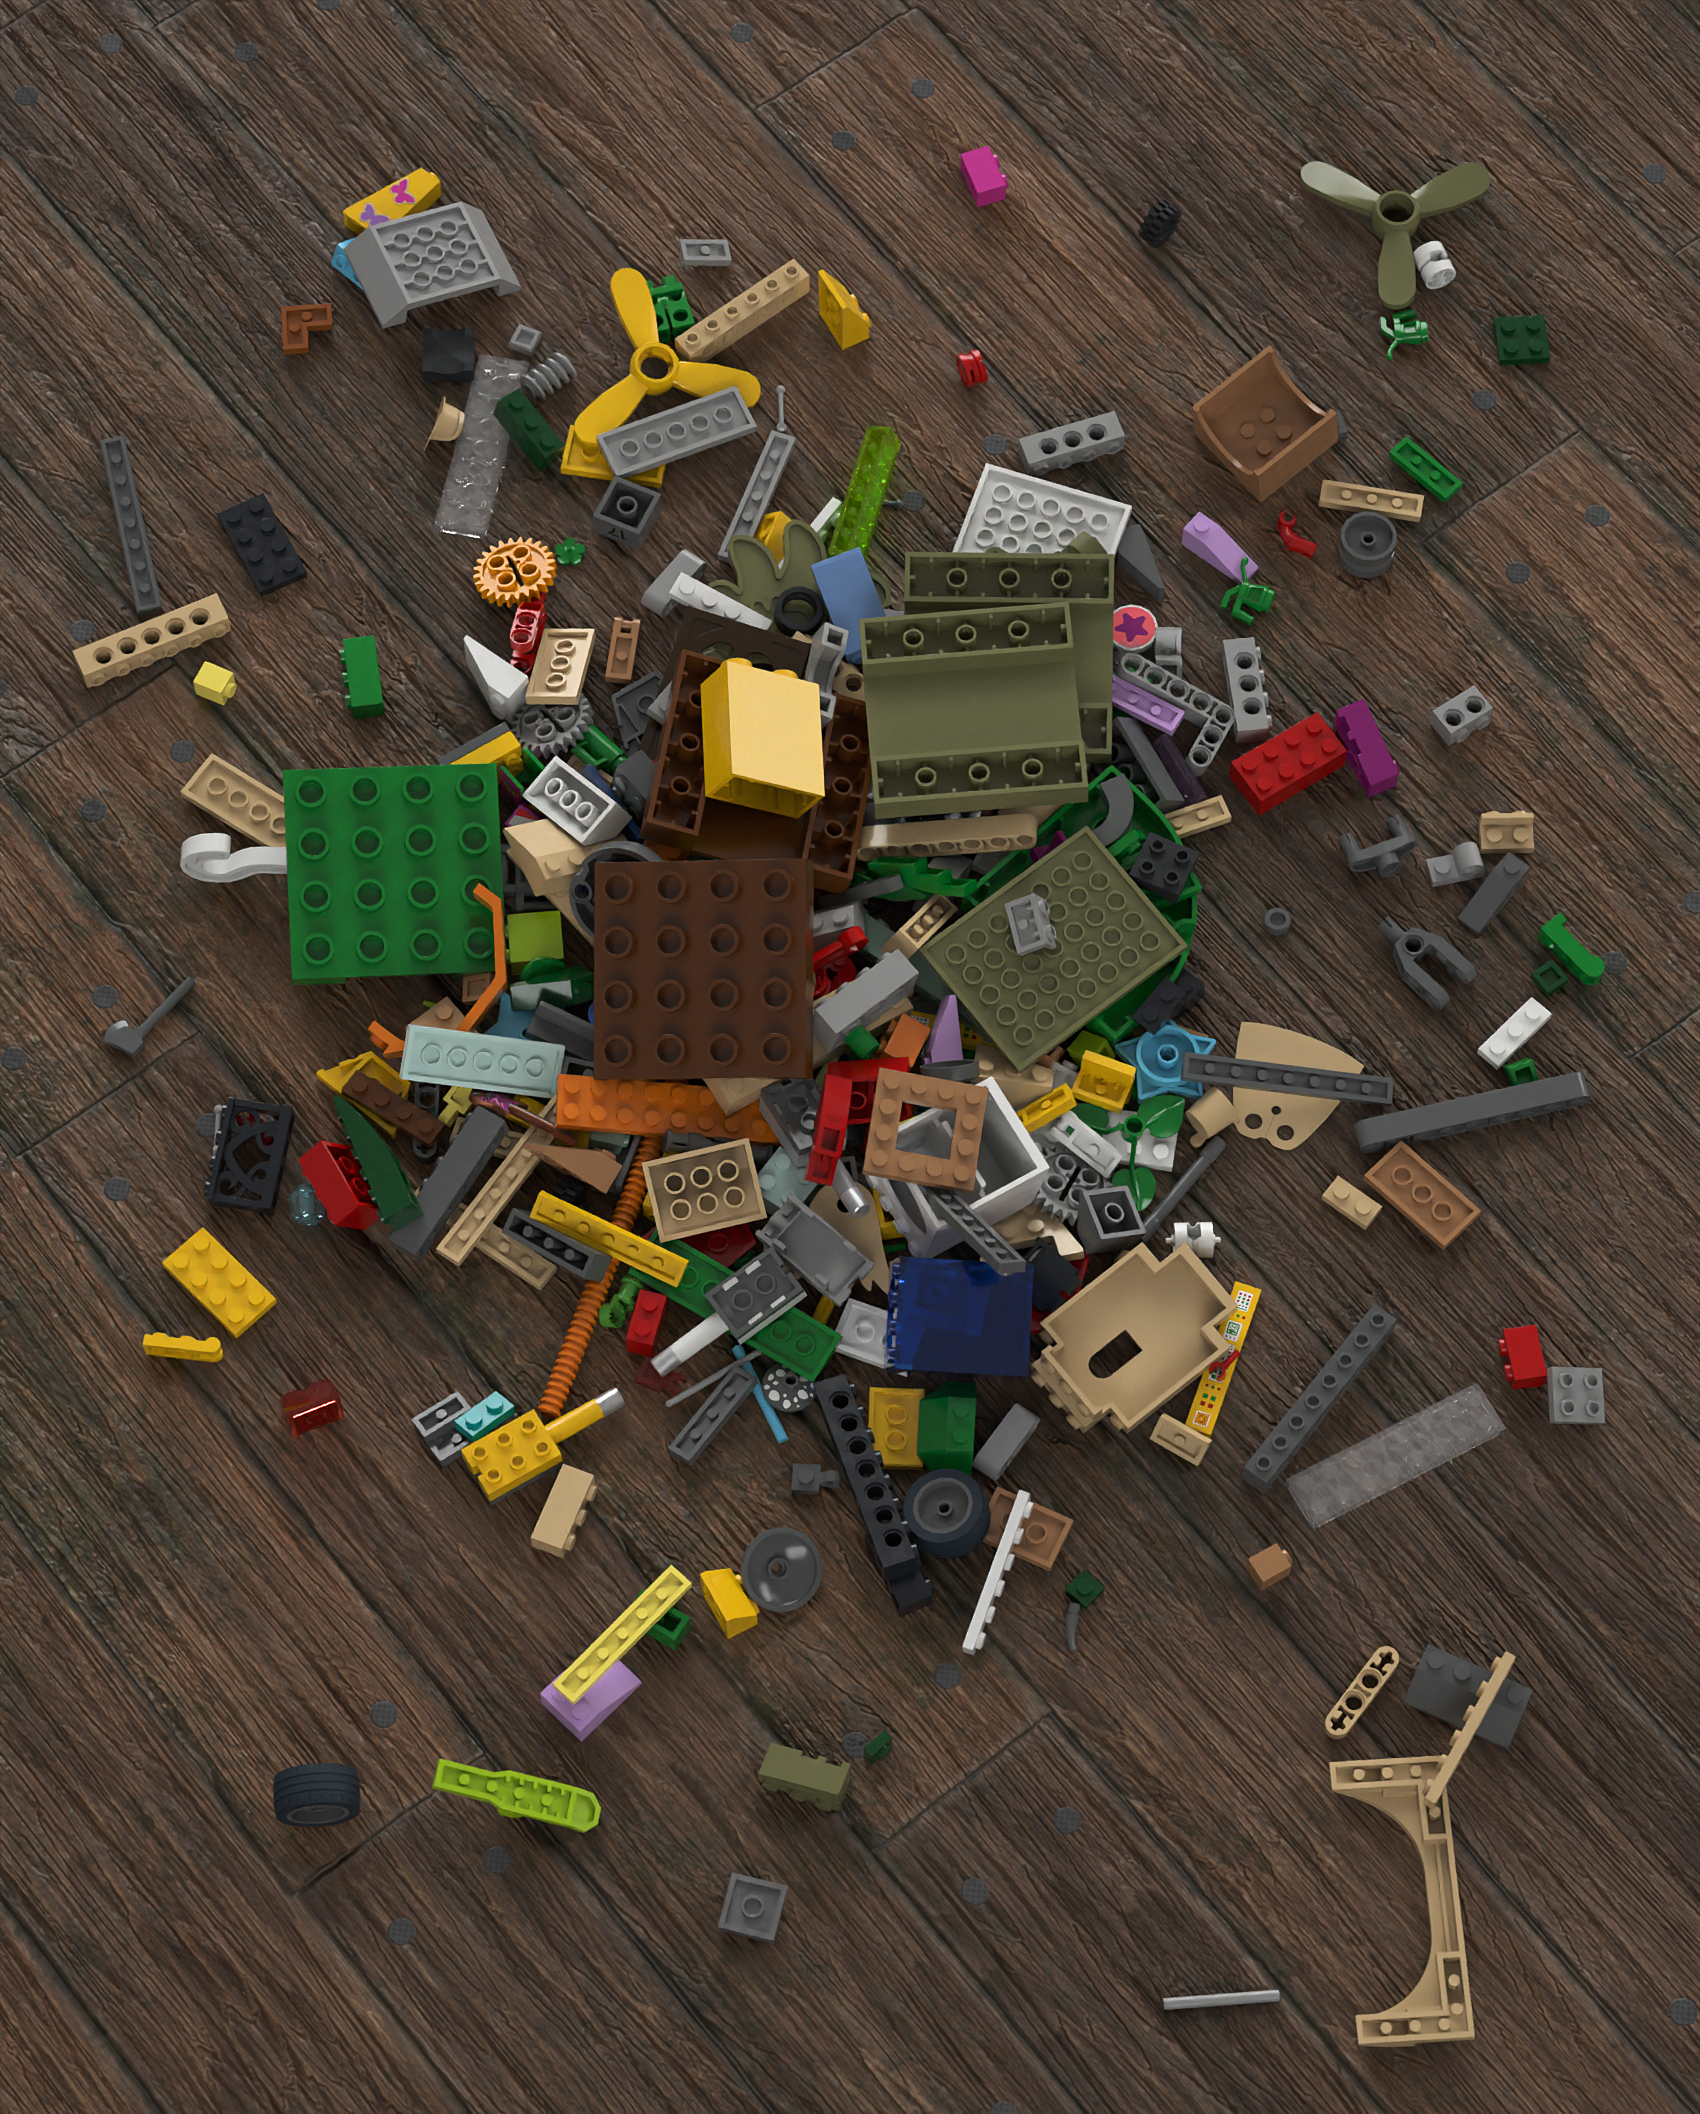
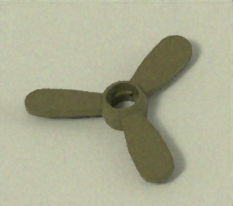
[1299,161,1490,309]

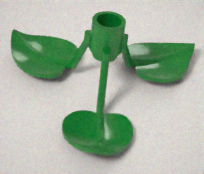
[1066,1095,1185,1212]

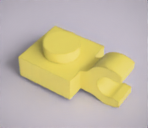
[438,1086,475,1127]

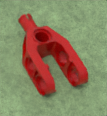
[510,591,547,681]

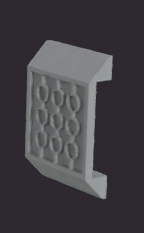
[344,201,521,329]

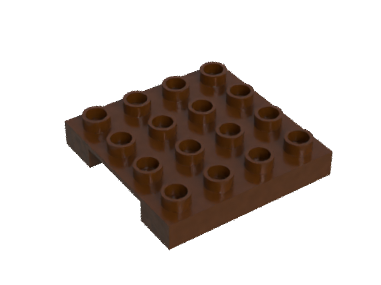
[639,649,871,896]
[594,858,814,1081]

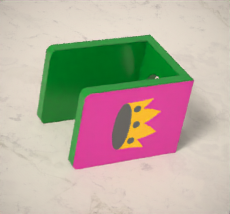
[499,748,546,806]

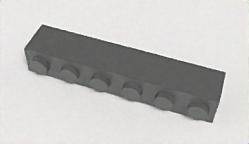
[388,1105,510,1263]

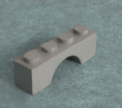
[804,622,849,731]

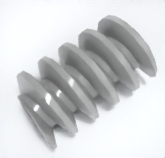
[520,352,577,404]

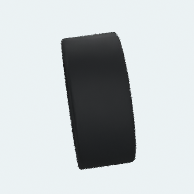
[774,586,824,637]

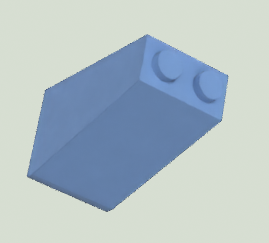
[811,547,886,665]

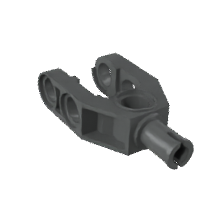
[1377,917,1478,1011]

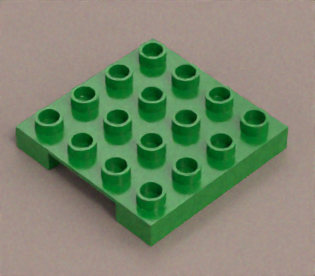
[283,763,507,985]

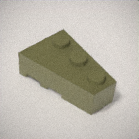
[758,1743,851,1812]

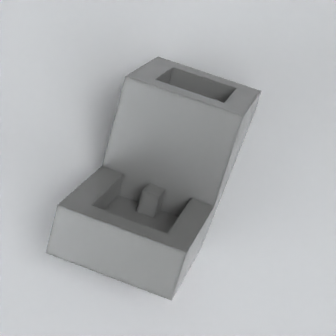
[1155,627,1182,685]

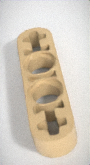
[1324,1646,1399,1740]

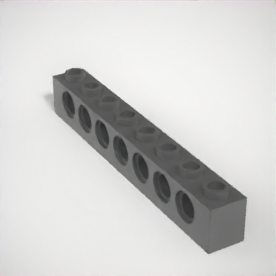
[1242,1304,1397,1494]

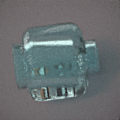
[288,1184,325,1226]

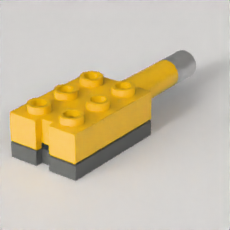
[437,722,524,784]
[461,1387,625,1506]

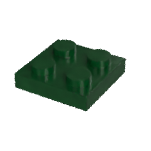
[1493,315,1550,365]

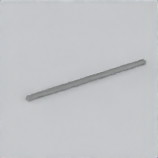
[665,1350,762,1407]

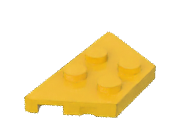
[316,1051,411,1139]

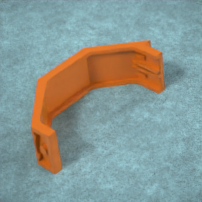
[368,883,508,1059]

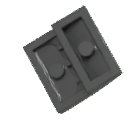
[411,1391,488,1468]

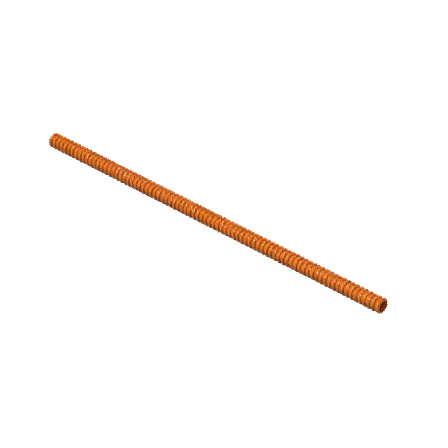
[537,1079,690,1419]

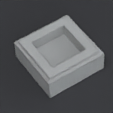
[509,324,542,357]

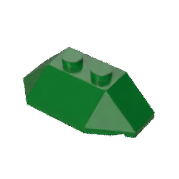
[917,1381,976,1476]

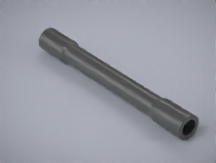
[1138,1136,1227,1244]

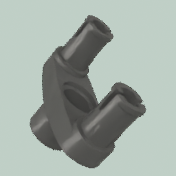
[1338,815,1417,877]

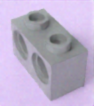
[1430,685,1493,746]

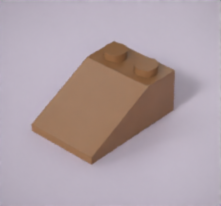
[523,1143,622,1194]

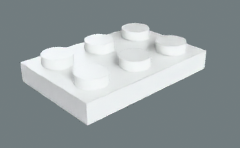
[835,1298,926,1377]

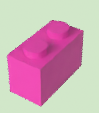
[960,146,1008,207]

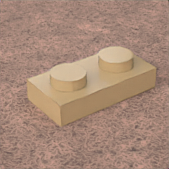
[1321,1176,1382,1230]
[1150,1413,1212,1466]

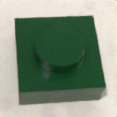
[1530,959,1569,997]
[1065,1569,1105,1610]
[864,1729,892,1765]

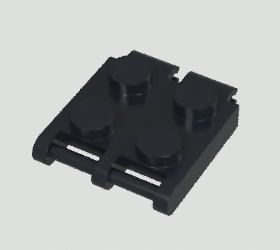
[1003,1236,1083,1314]

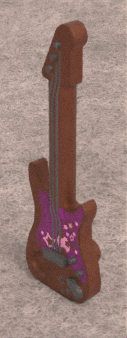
[468,1088,578,1146]

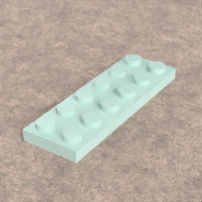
[399,1024,565,1098]

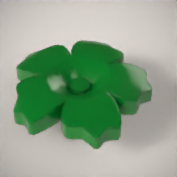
[554,537,586,566]

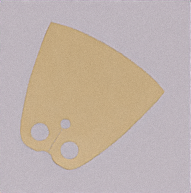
[1233,1022,1364,1150]

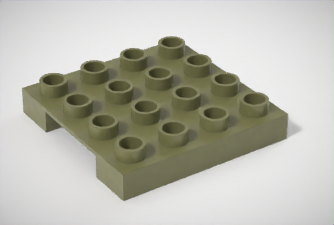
[904,552,1114,763]
[859,602,1088,819]

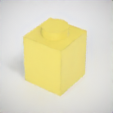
[193,661,237,706]

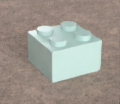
[757,1146,824,1215]

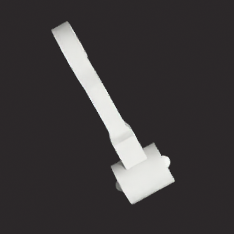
[180,833,287,883]

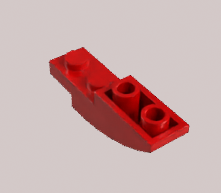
[804,1074,852,1186]

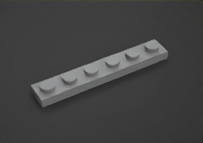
[718,430,796,563]

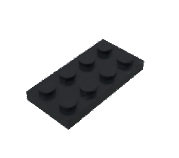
[217,493,308,597]

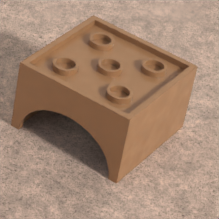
[1192,345,1338,503]

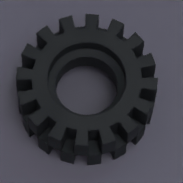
[1138,199,1182,248]
[551,1175,588,1208]

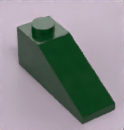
[508,965,594,1012]

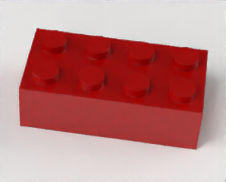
[1229,712,1347,815]

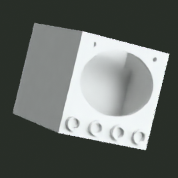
[865,1076,1050,1260]

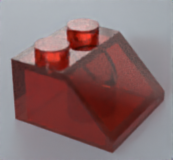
[279,1379,345,1437]

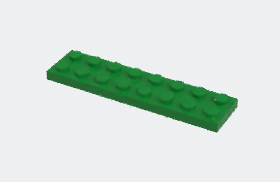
[628,1227,843,1383]

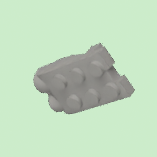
[755,1193,875,1307]

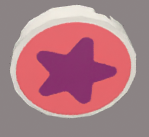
[1113,605,1158,654]

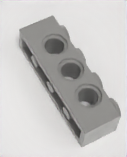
[1018,411,1125,476]
[1221,637,1272,743]

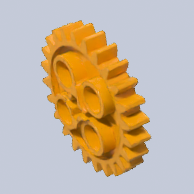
[473,537,557,608]

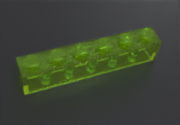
[827,426,901,560]

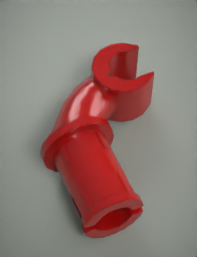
[1276,511,1318,559]

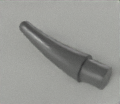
[1065,1602,1081,1652]

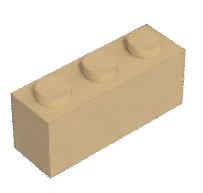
[531,1464,598,1558]

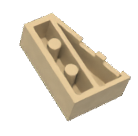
[970,1043,1055,1109]

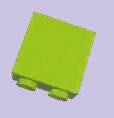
[505,910,565,975]

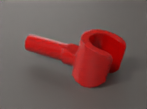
[1209,1350,1240,1381]

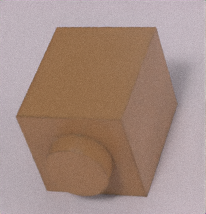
[1246,1543,1292,1591]

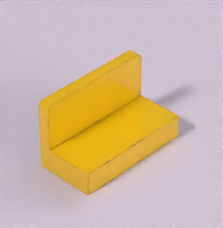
[754,511,792,564]

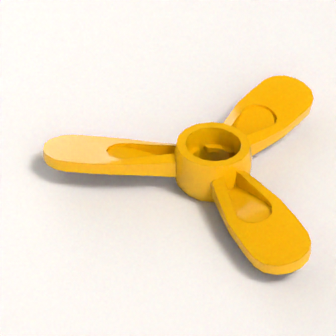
[574,268,761,447]

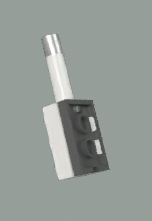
[650,1246,807,1377]

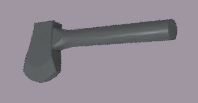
[104,976,196,1058]

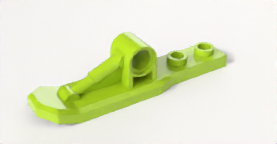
[432,1759,601,1833]

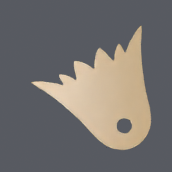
[784,1181,900,1302]

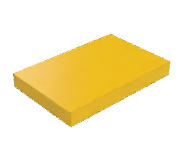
[868,1387,925,1470]

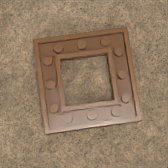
[862,1068,988,1194]

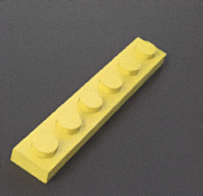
[553,1565,692,1706]

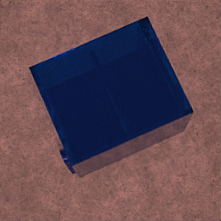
[884,1256,1034,1380]

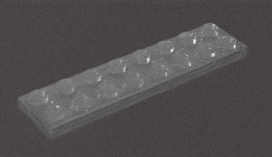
[434,354,530,539]
[1285,1382,1506,1529]

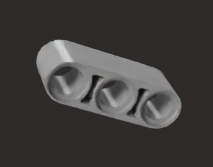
[641,549,707,618]
[972,1403,1040,1481]

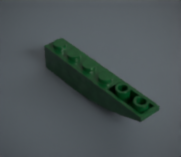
[333,1095,424,1231]

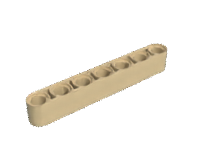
[856,813,1037,862]

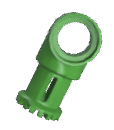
[599,1275,644,1328]

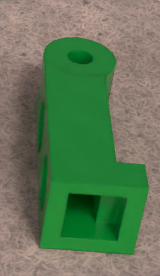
[1538,913,1605,985]

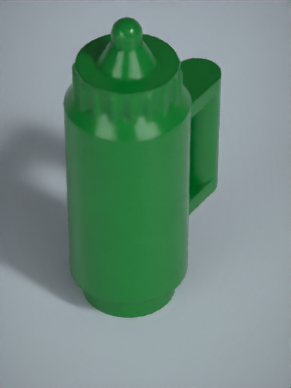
[571,724,627,774]

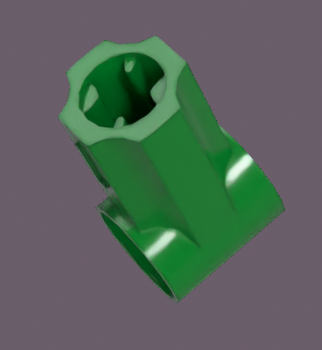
[845,1025,881,1061]

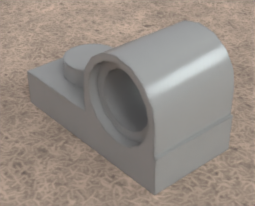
[1425,842,1484,887]

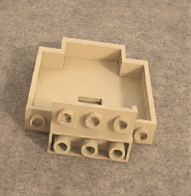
[1031,1242,1238,1434]

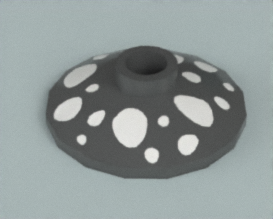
[762,1364,815,1412]

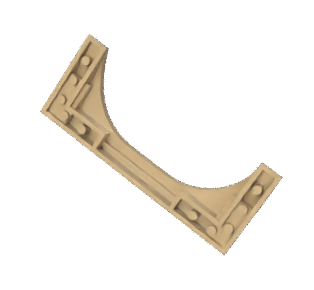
[1329,1755,1475,2047]

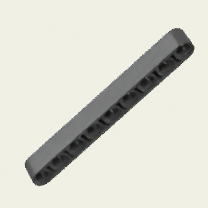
[1353,1072,1591,1153]

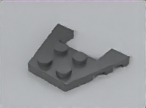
[611,671,663,759]

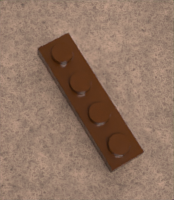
[341,1070,446,1148]

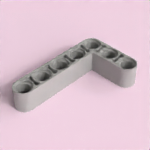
[1116,653,1235,777]

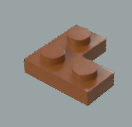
[281,303,333,355]

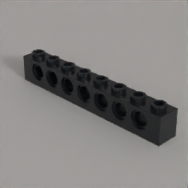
[813,1374,920,1581]

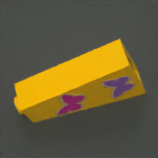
[343,168,442,236]

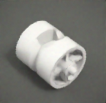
[1413,241,1456,289]
[1166,1222,1221,1258]

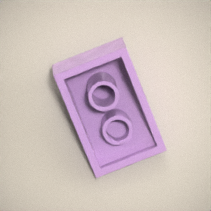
[540,1661,642,1742]

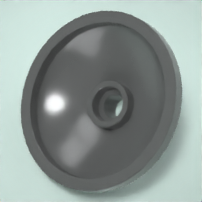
[741,1527,822,1612]

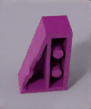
[1333,699,1400,798]

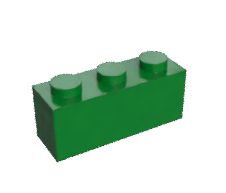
[339,635,385,719]

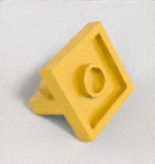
[1071,1050,1136,1114]

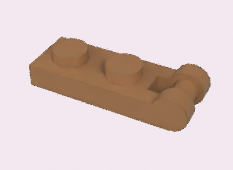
[605,617,641,685]

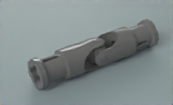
[662,1129,773,1167]

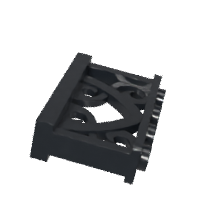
[204,1097,296,1216]

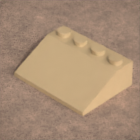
[503,818,627,897]
[642,1138,767,1243]

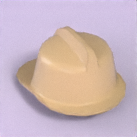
[423,396,465,451]

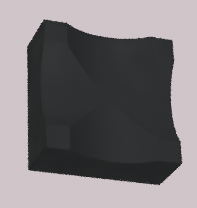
[423,327,475,382]
[1129,832,1199,905]

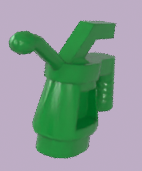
[1380,309,1428,361]
[1220,557,1276,627]

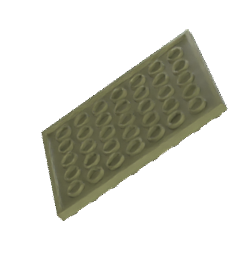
[918,825,1188,1074]

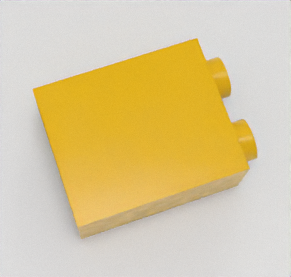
[701,658,825,819]

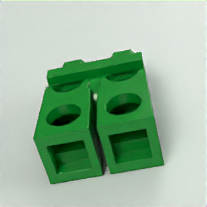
[646,275,695,344]

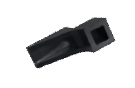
[1132,968,1205,1035]

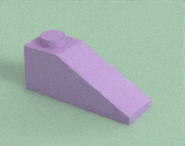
[1182,512,1258,585]
[921,995,963,1065]

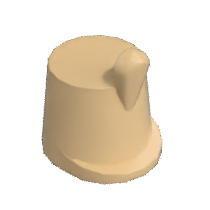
[1186,1086,1240,1148]

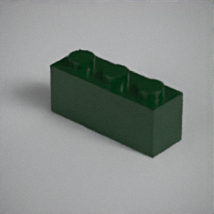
[493,388,565,472]

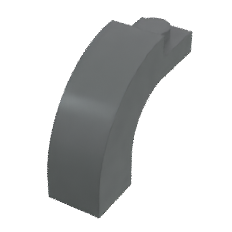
[1092,774,1134,849]

